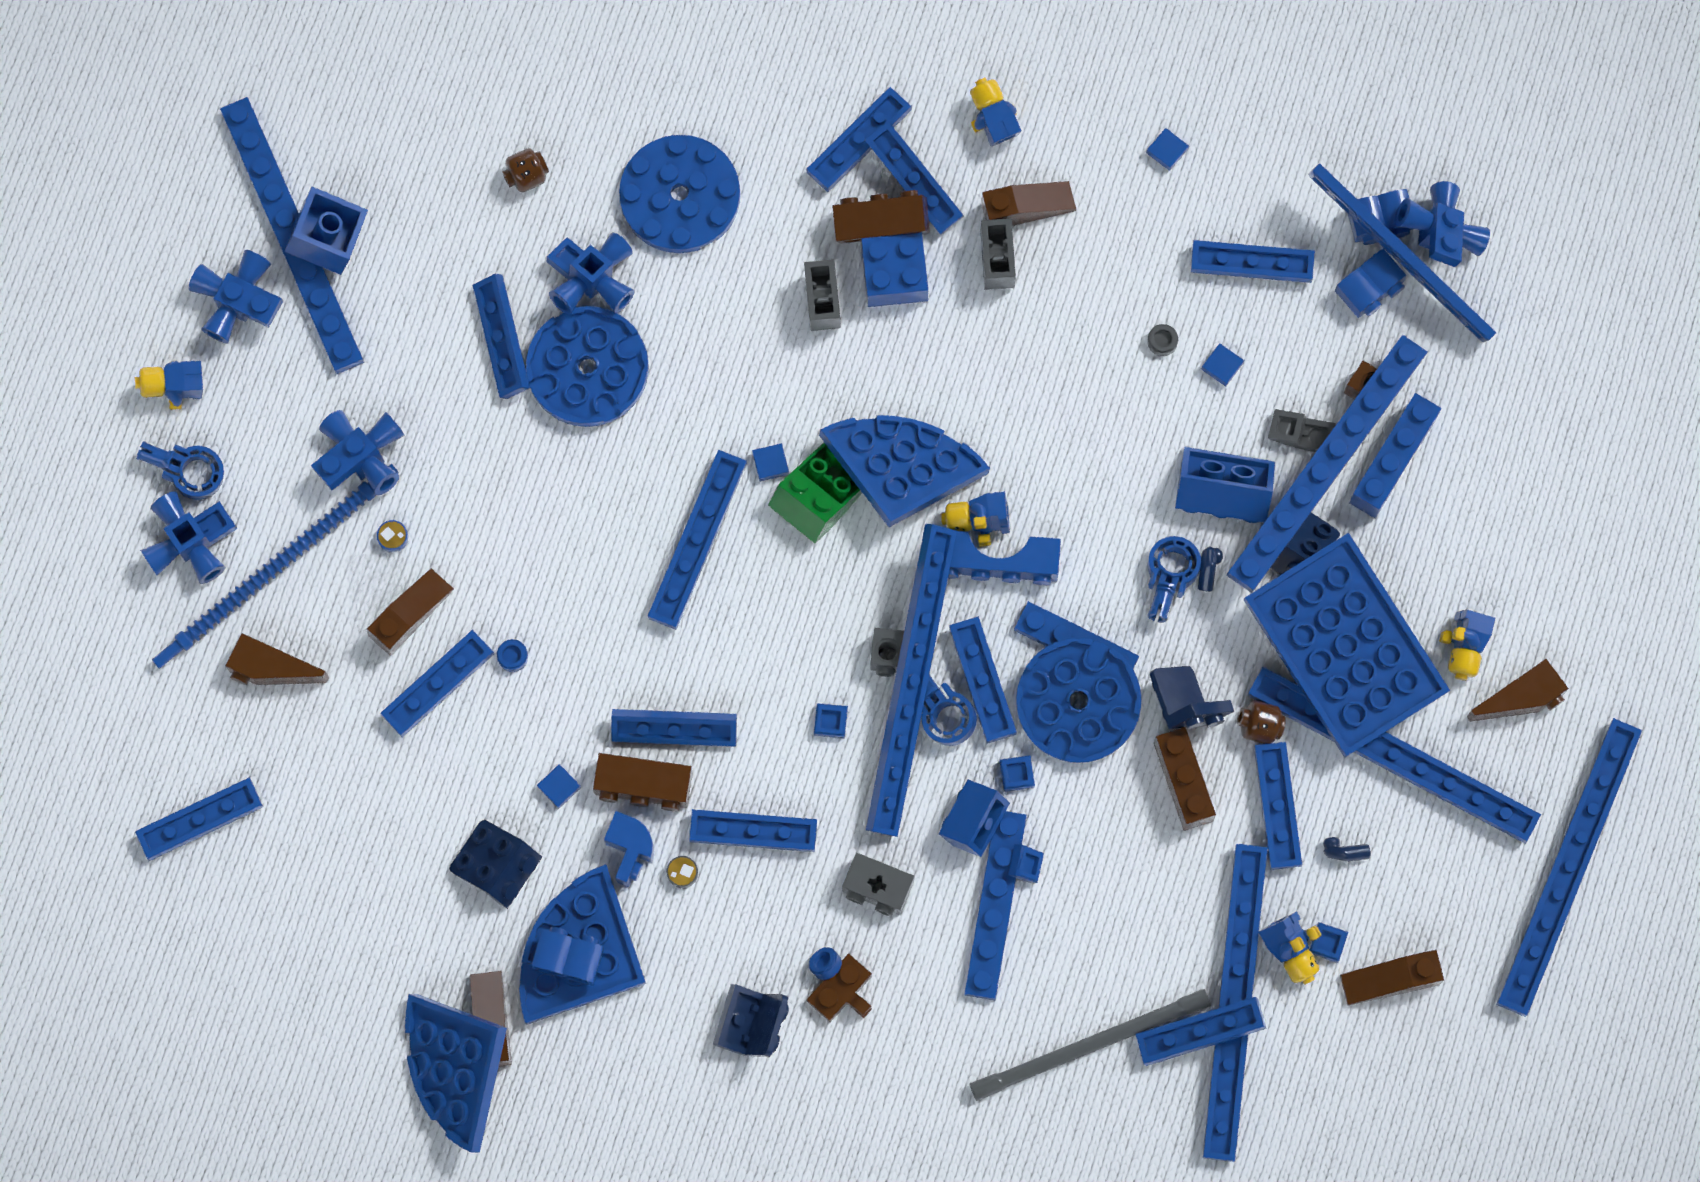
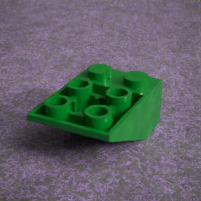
[768,443,862,544]

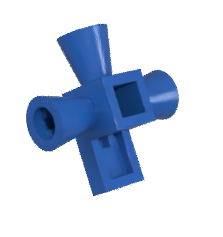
[1395,181,1490,267]
[546,232,635,315]
[188,250,283,344]
[311,410,405,495]
[140,491,238,584]

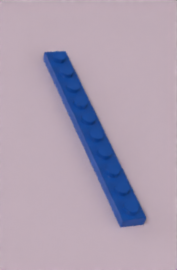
[220,97,365,375]
[1226,334,1428,593]
[866,524,957,837]
[1247,667,1541,844]
[1496,718,1642,1017]
[1202,844,1268,1162]

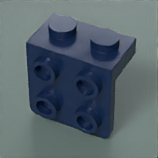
[1271,512,1340,575]
[1150,666,1235,729]
[449,820,542,909]
[713,984,789,1057]

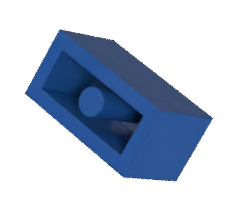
[939,779,1010,857]

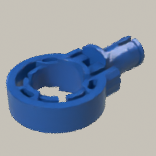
[136,441,224,500]
[1147,536,1201,623]
[922,674,977,746]

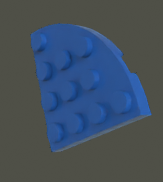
[819,415,990,528]
[519,864,646,1025]
[405,994,507,1153]

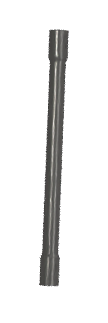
[969,988,1211,1101]

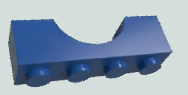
[1349,393,1442,519]
[948,531,1061,585]

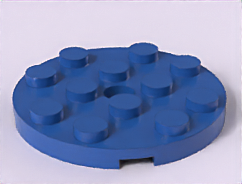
[619,135,740,253]
[526,306,649,427]
[1016,638,1142,763]

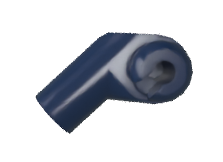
[1198,546,1223,592]
[1323,837,1371,862]

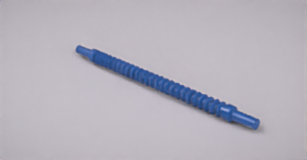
[152,464,399,669]

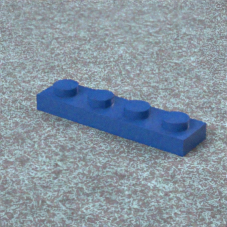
[806,87,912,192]
[865,121,964,235]
[1190,240,1315,283]
[473,274,530,399]
[1014,601,1139,669]
[949,616,1017,744]
[380,629,494,738]
[611,709,737,747]
[1254,742,1302,870]
[135,777,264,861]
[689,809,817,852]
[1135,996,1267,1066]

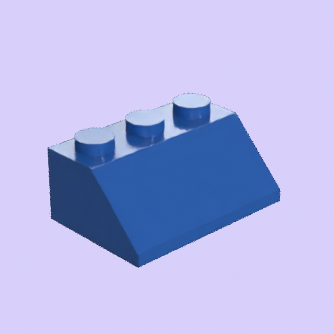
[1175,447,1275,523]

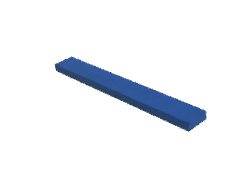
[1308,163,1497,342]

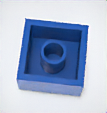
[284,186,368,275]
[861,232,928,307]

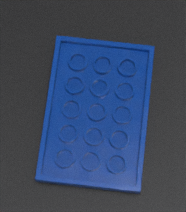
[1243,533,1450,758]

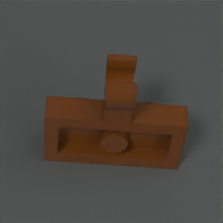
[806,953,873,1023]

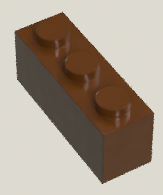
[832,190,930,244]
[1153,727,1216,831]
[593,753,693,812]

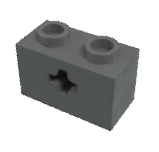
[980,219,1016,290]
[804,259,841,331]
[842,852,915,917]

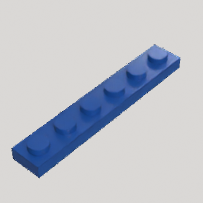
[647,450,747,630]
[964,811,1027,1001]

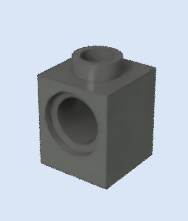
[870,627,904,677]

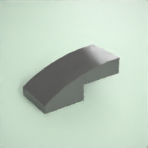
[1268,409,1336,453]

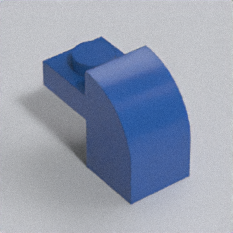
[604,811,654,887]

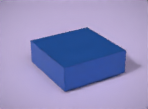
[1146,128,1189,171]
[1201,343,1245,387]
[752,443,789,482]
[814,703,848,739]
[999,755,1035,792]
[537,764,581,809]
[1008,844,1044,883]
[1309,922,1348,963]

